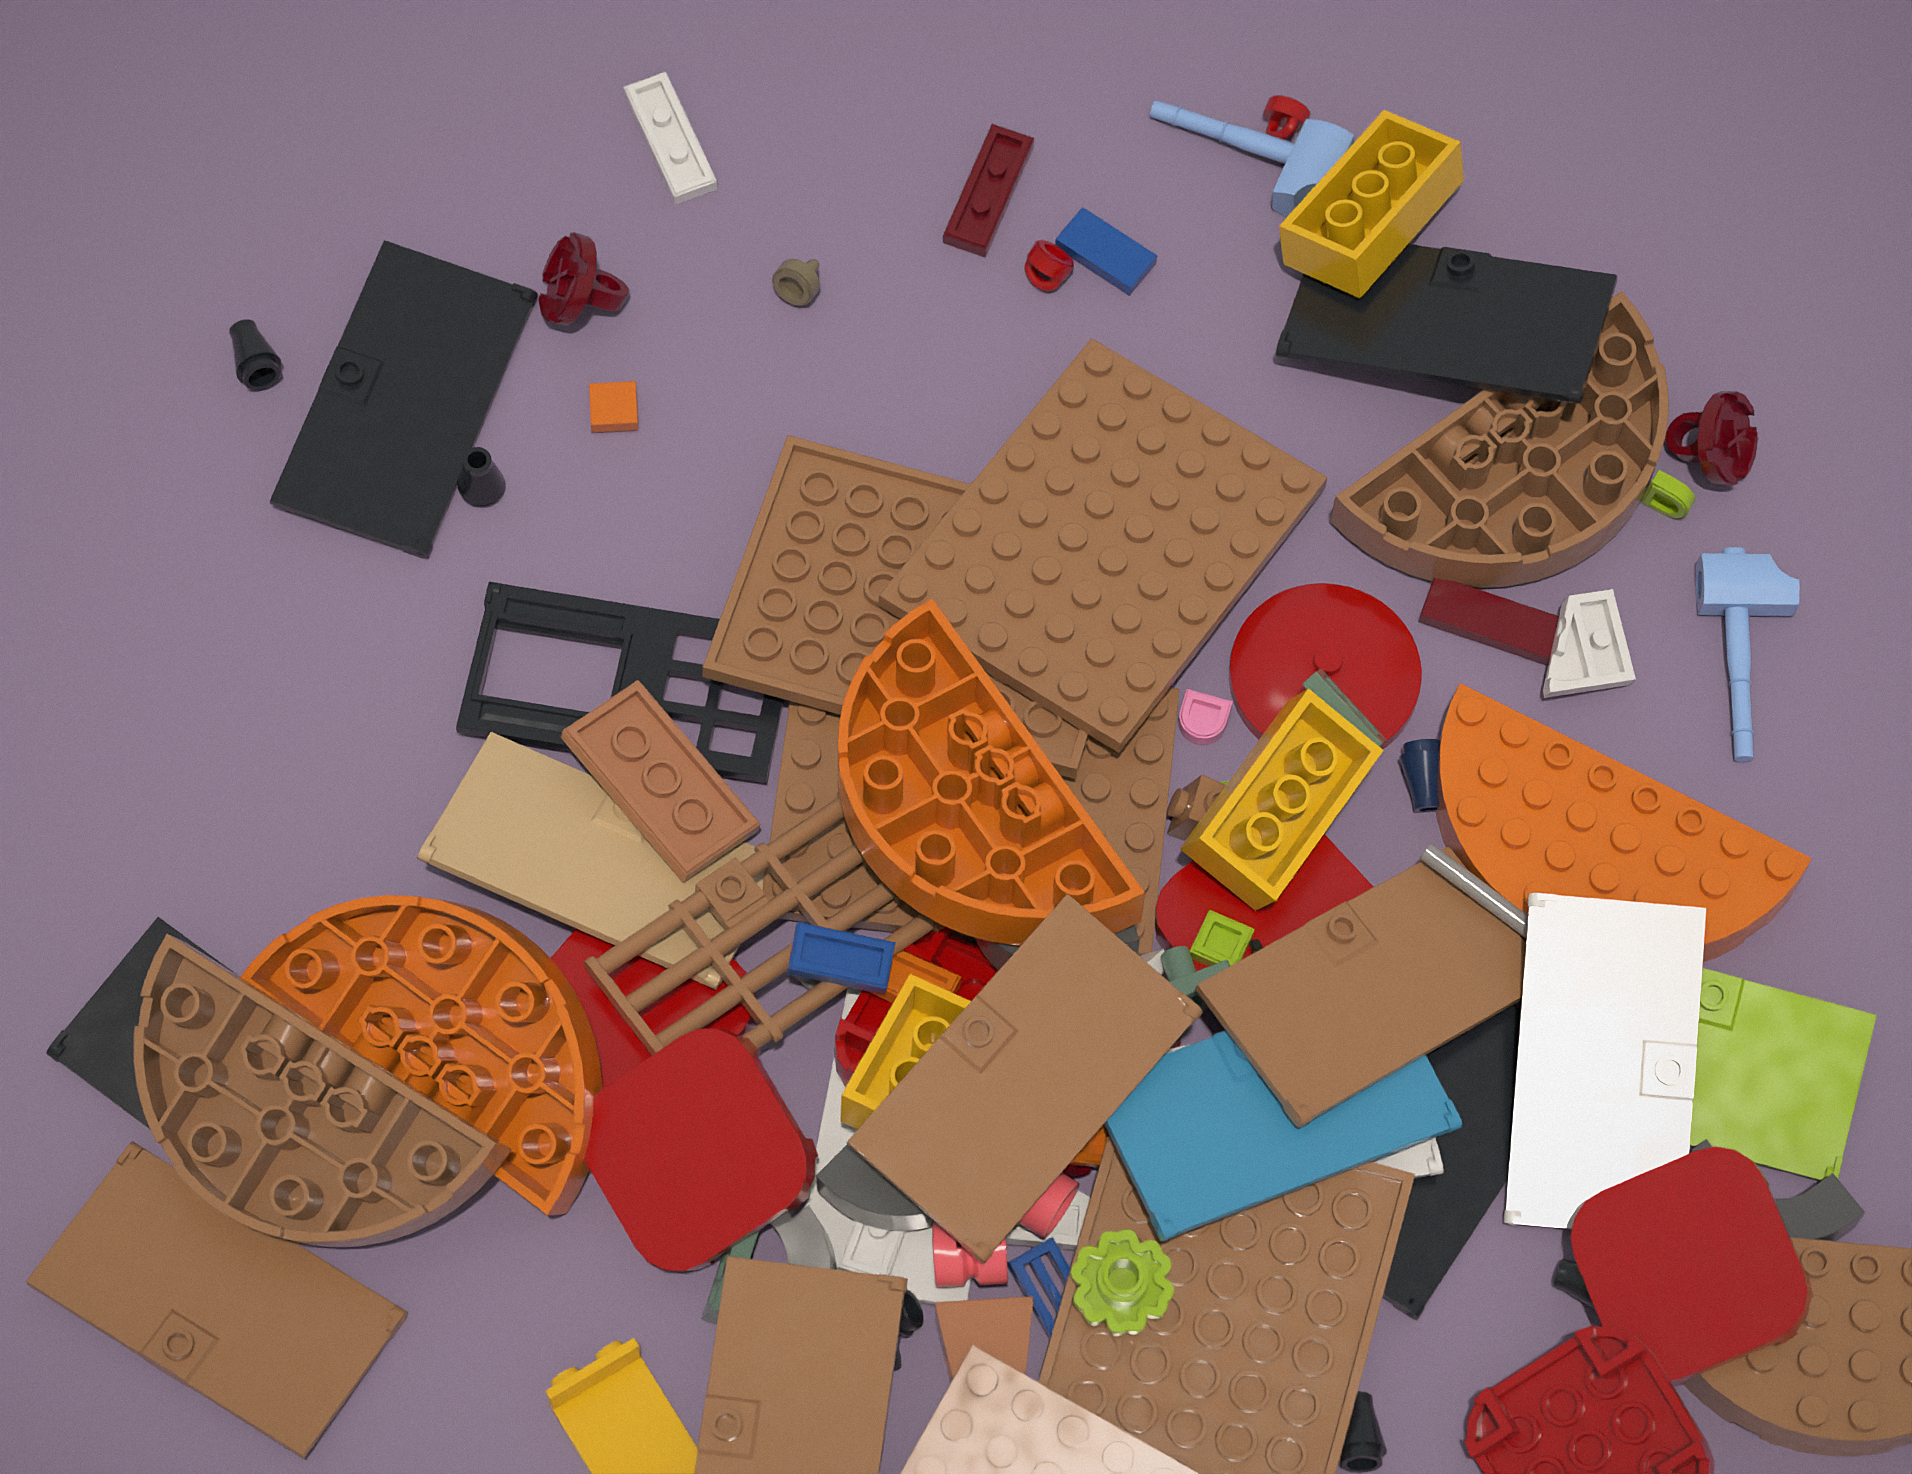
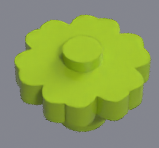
[1070,1229,1174,1336]

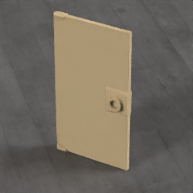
[417,732,765,990]

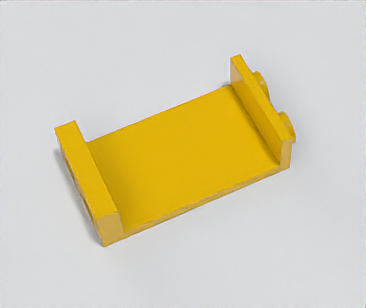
[545,1338,697,1474]

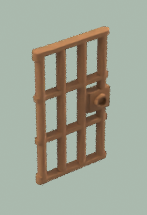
[583,792,946,1055]

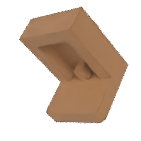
[1167,775,1226,841]

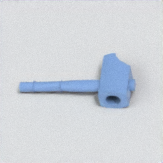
[1150,100,1354,217]
[1695,547,1800,762]

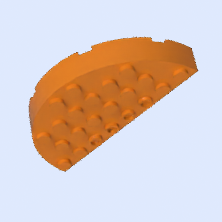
[837,599,1145,946]
[1436,683,1812,963]
[240,895,603,1215]

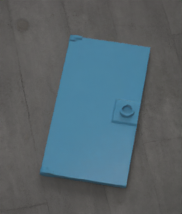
[1104,1030,1462,1241]

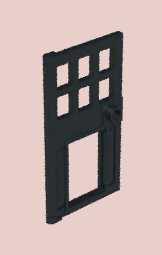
[456,581,784,783]

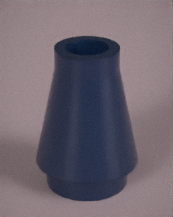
[1399,739,1440,813]

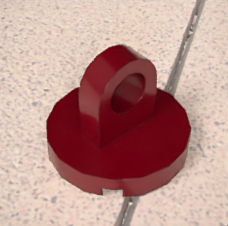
[539,232,629,326]
[1666,391,1758,486]

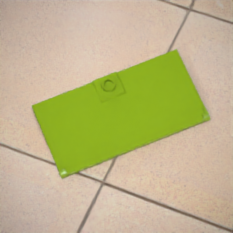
[1689,968,1877,1181]

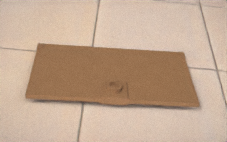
[1195,846,1526,1128]
[847,893,1203,1264]
[26,1141,408,1459]
[694,1256,908,1474]

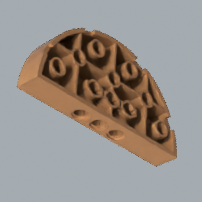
[1330,291,1669,588]
[134,934,512,1247]
[1684,1237,1912,1457]

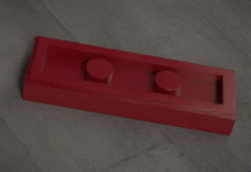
[943,124,1035,258]
[1419,578,1559,666]

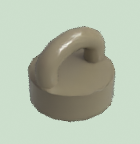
[772,259,820,306]

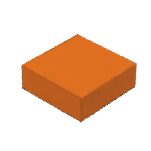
[589,381,638,433]

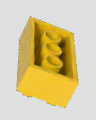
[1279,110,1464,298]
[1180,688,1384,911]

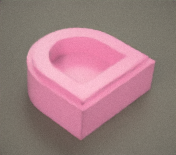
[1178,689,1233,745]

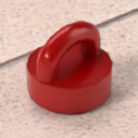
[1263,95,1311,140]
[1024,240,1074,292]

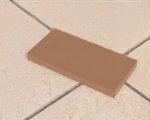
[561,680,761,883]

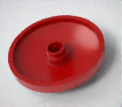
[1229,583,1422,749]

